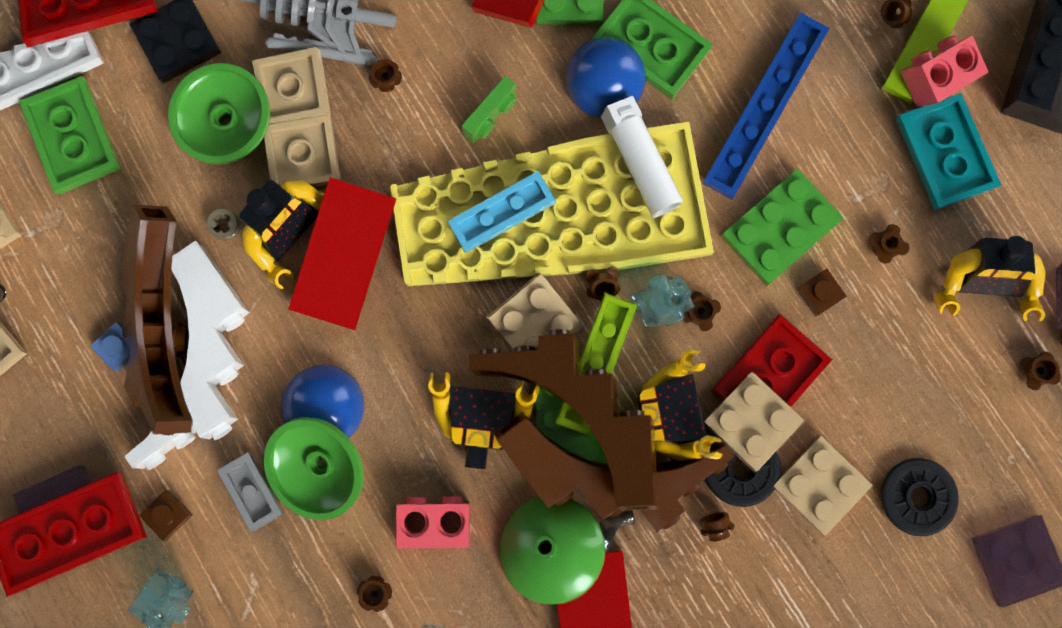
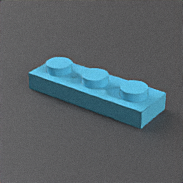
[448,171,556,254]

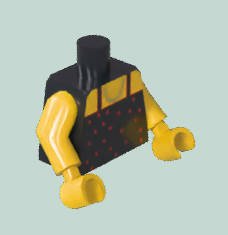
[238,180,324,289]
[934,236,1045,321]
[620,350,722,461]
[428,372,539,470]

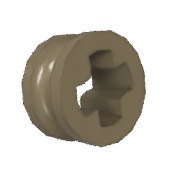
[206,208,241,241]

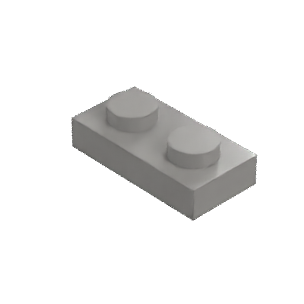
[217,452,285,532]

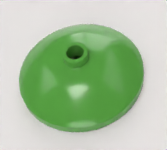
[168,63,270,164]
[264,417,364,520]
[499,497,605,604]

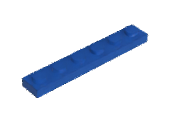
[702,12,830,200]

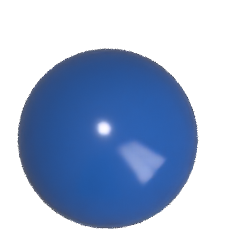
[566,37,646,119]
[281,365,365,438]

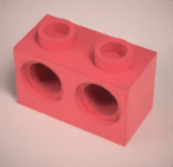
[900,35,988,107]
[396,496,470,548]

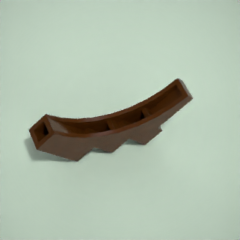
[119,204,193,436]
[469,329,658,511]
[494,412,735,532]

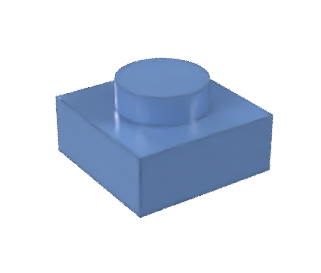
[90,322,130,372]

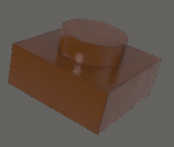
[797,268,847,317]
[139,490,193,541]

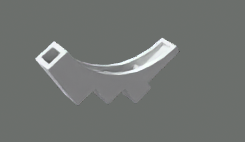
[124,240,250,470]

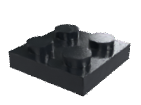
[129,0,222,83]

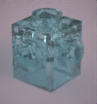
[631,273,695,326]
[127,568,193,628]

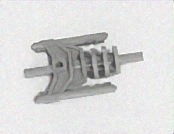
[241,0,397,66]

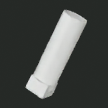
[601,96,683,217]

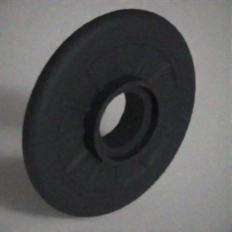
[705,452,781,507]
[881,458,959,536]

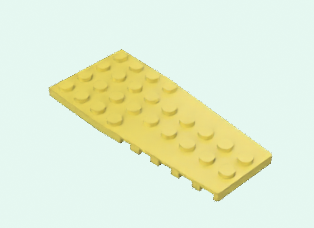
[390,122,714,287]

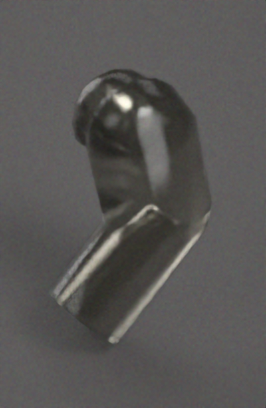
[597,510,636,552]

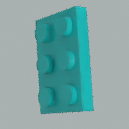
[895,93,1002,211]

